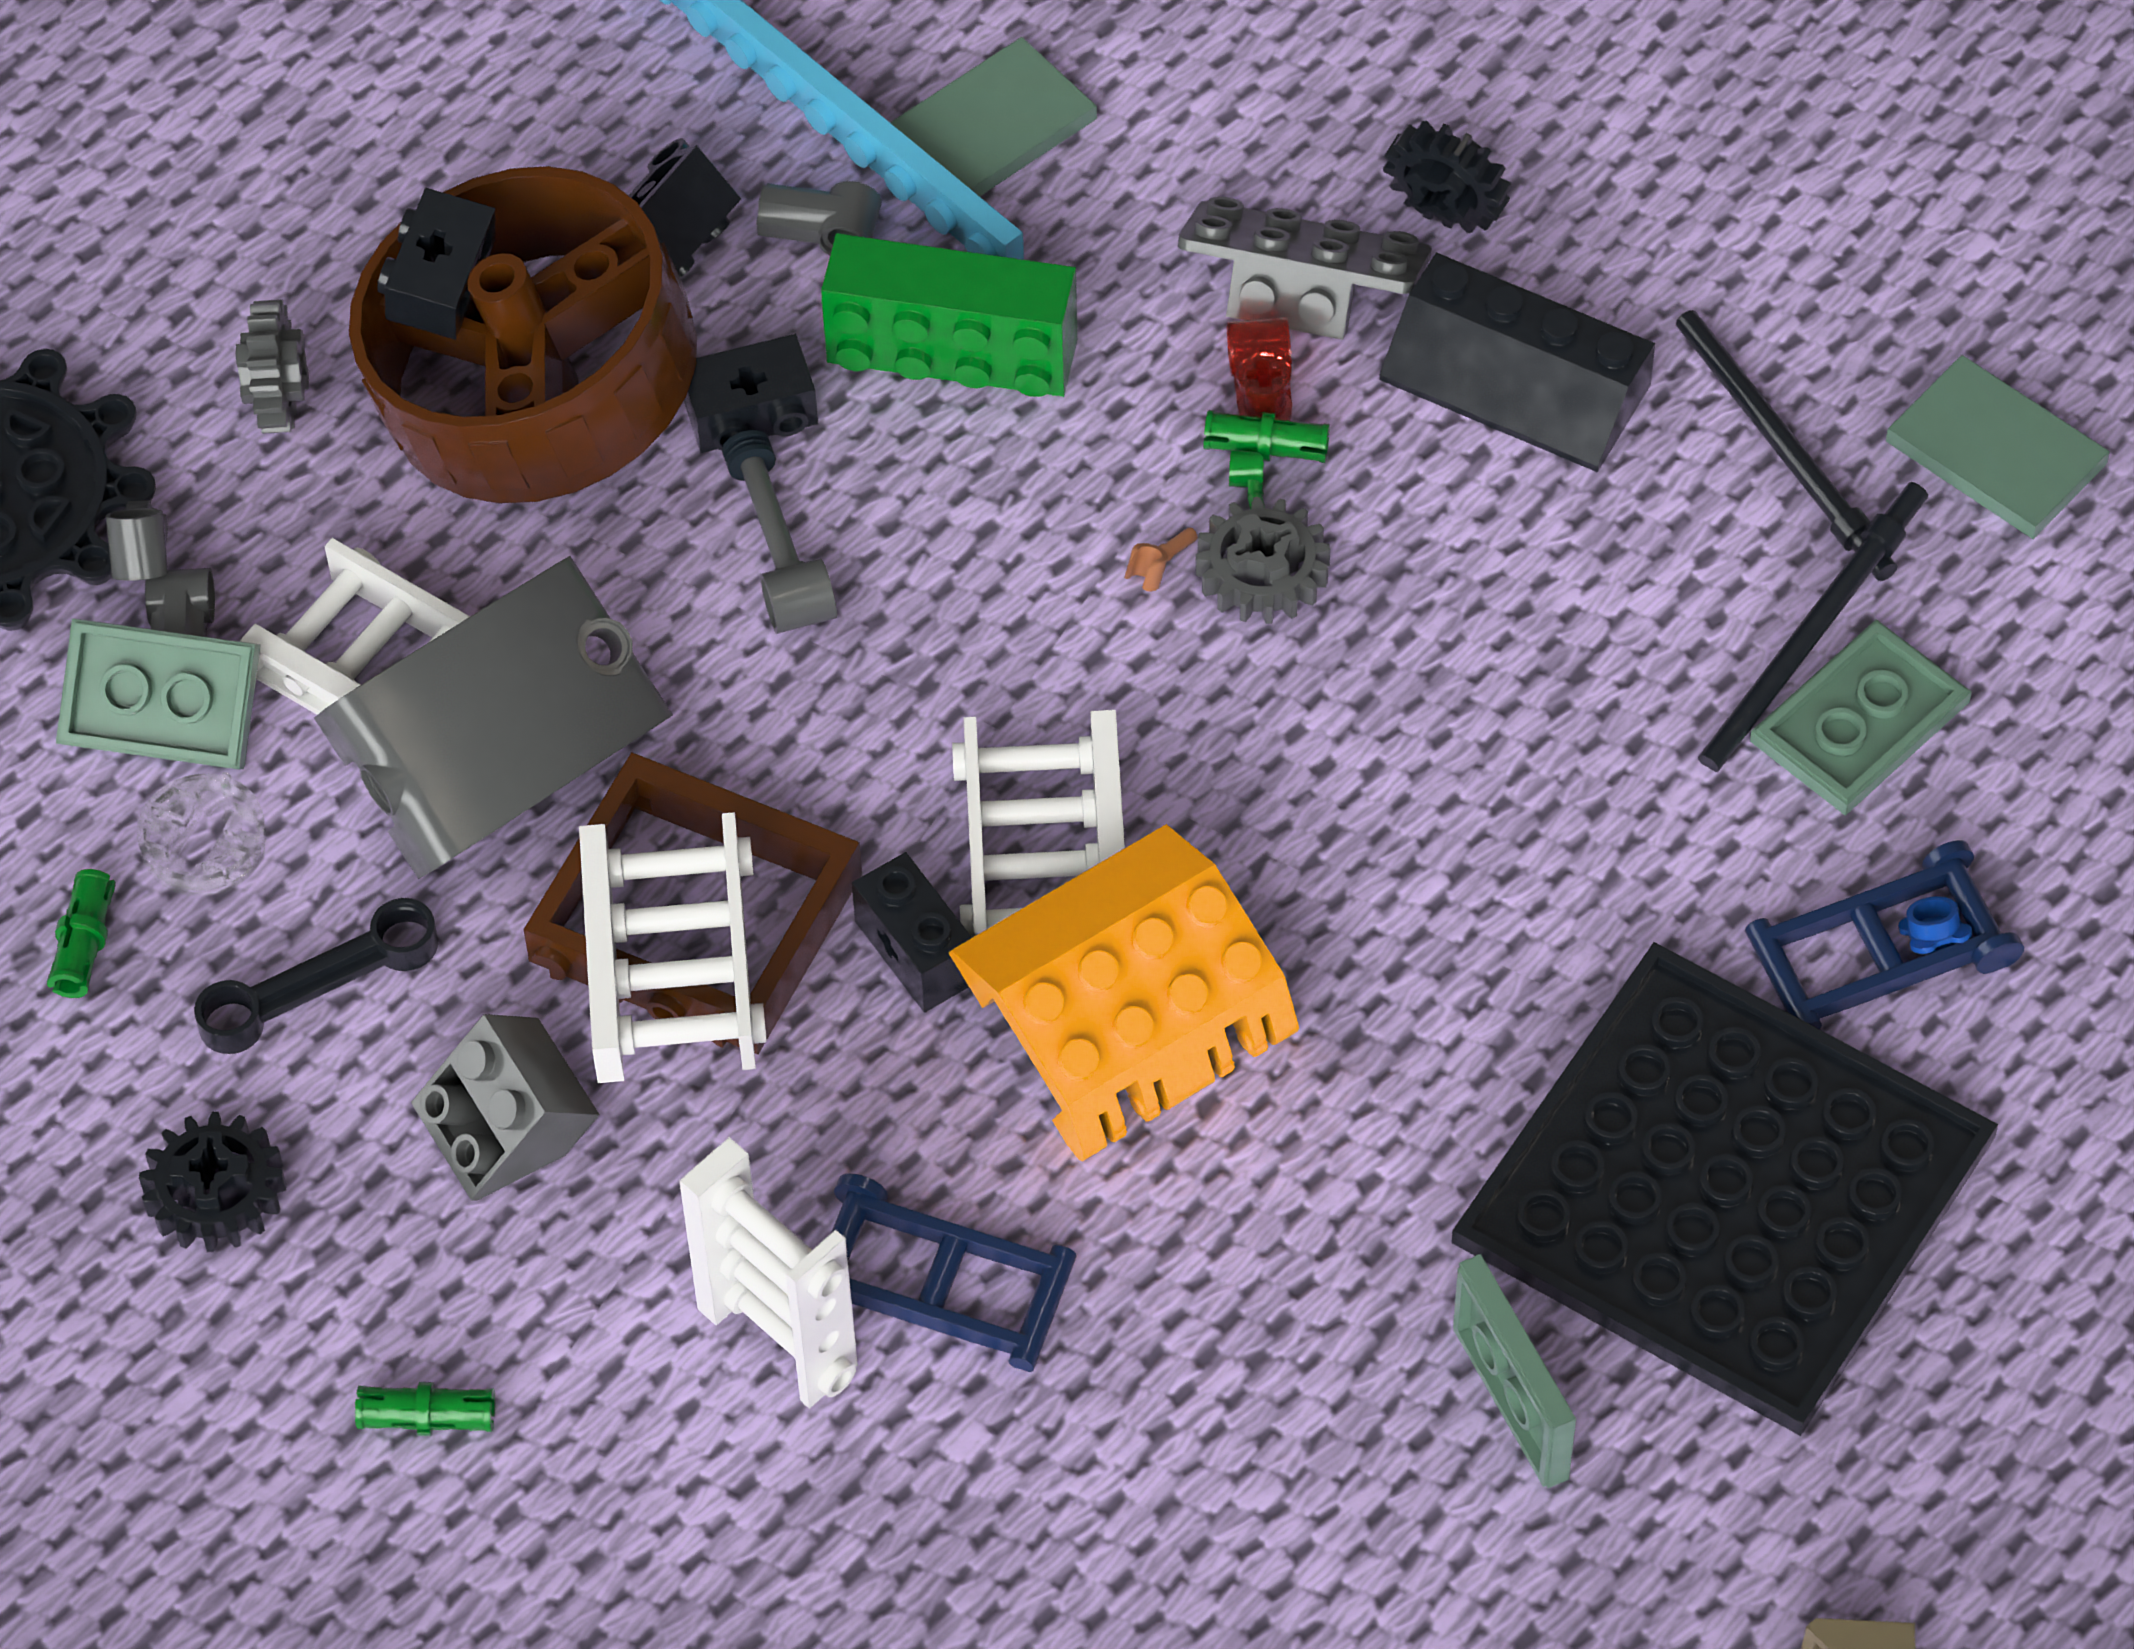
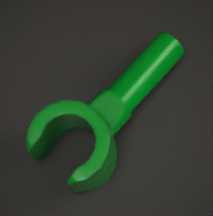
[1229,451,1265,510]

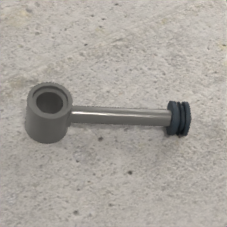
[722,430,837,634]

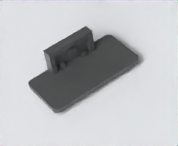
[1177,197,1432,340]

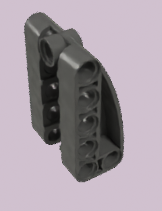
[314,556,673,879]

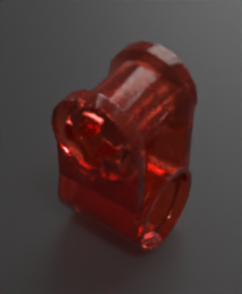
[1226,317,1292,421]

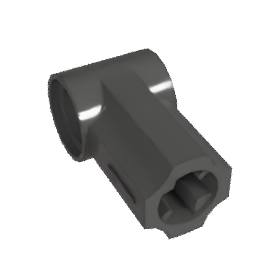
[756,181,882,256]
[106,500,168,581]
[145,568,215,637]

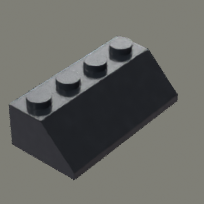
[1379,252,1655,472]

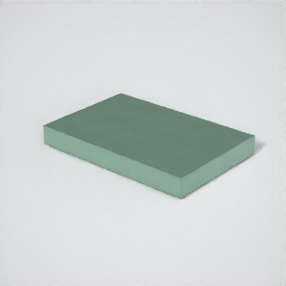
[890,37,1097,197]
[1886,355,2110,540]
[56,619,261,769]
[1750,619,1972,816]
[1453,1254,1576,1488]

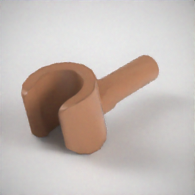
[1124,527,1198,591]

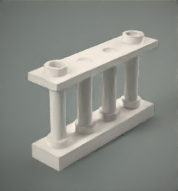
[240,538,470,715]
[952,710,1125,938]
[579,812,767,1083]
[679,1137,858,1409]

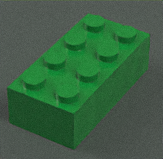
[821,233,1078,397]

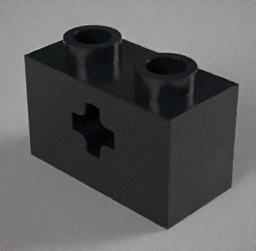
[377,187,496,340]
[684,334,818,453]
[852,852,972,1013]

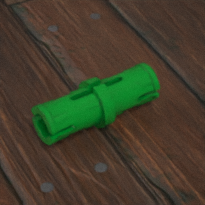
[1203,410,1330,463]
[47,869,116,998]
[355,1382,496,1436]

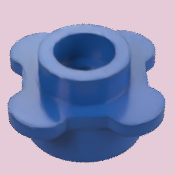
[1898,896,1972,954]

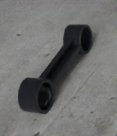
[194,898,438,1054]

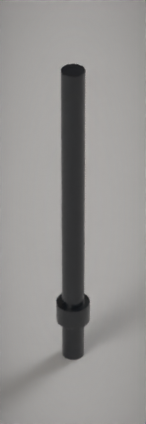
[1676,310,1898,581]
[1698,482,1929,772]

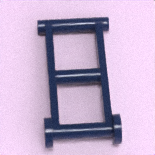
[1745,840,2024,1029]
[831,1173,1077,1372]

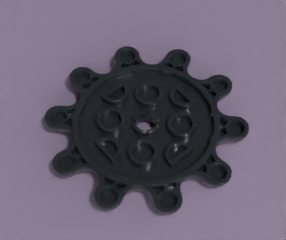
[0,349,156,631]

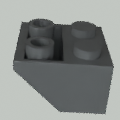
[411,1014,600,1201]

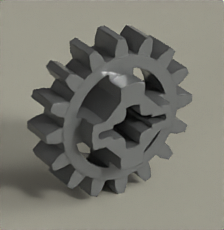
[236,300,309,434]
[1195,497,1330,624]

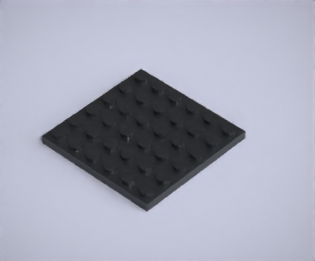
[1451,942,1998,1436]

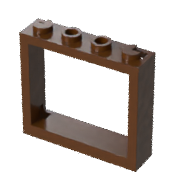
[523,752,862,1054]

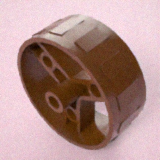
[349,166,697,504]

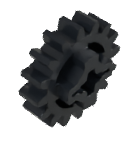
[1383,121,1512,233]
[139,1111,287,1252]

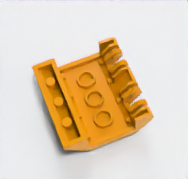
[949,824,1299,1161]

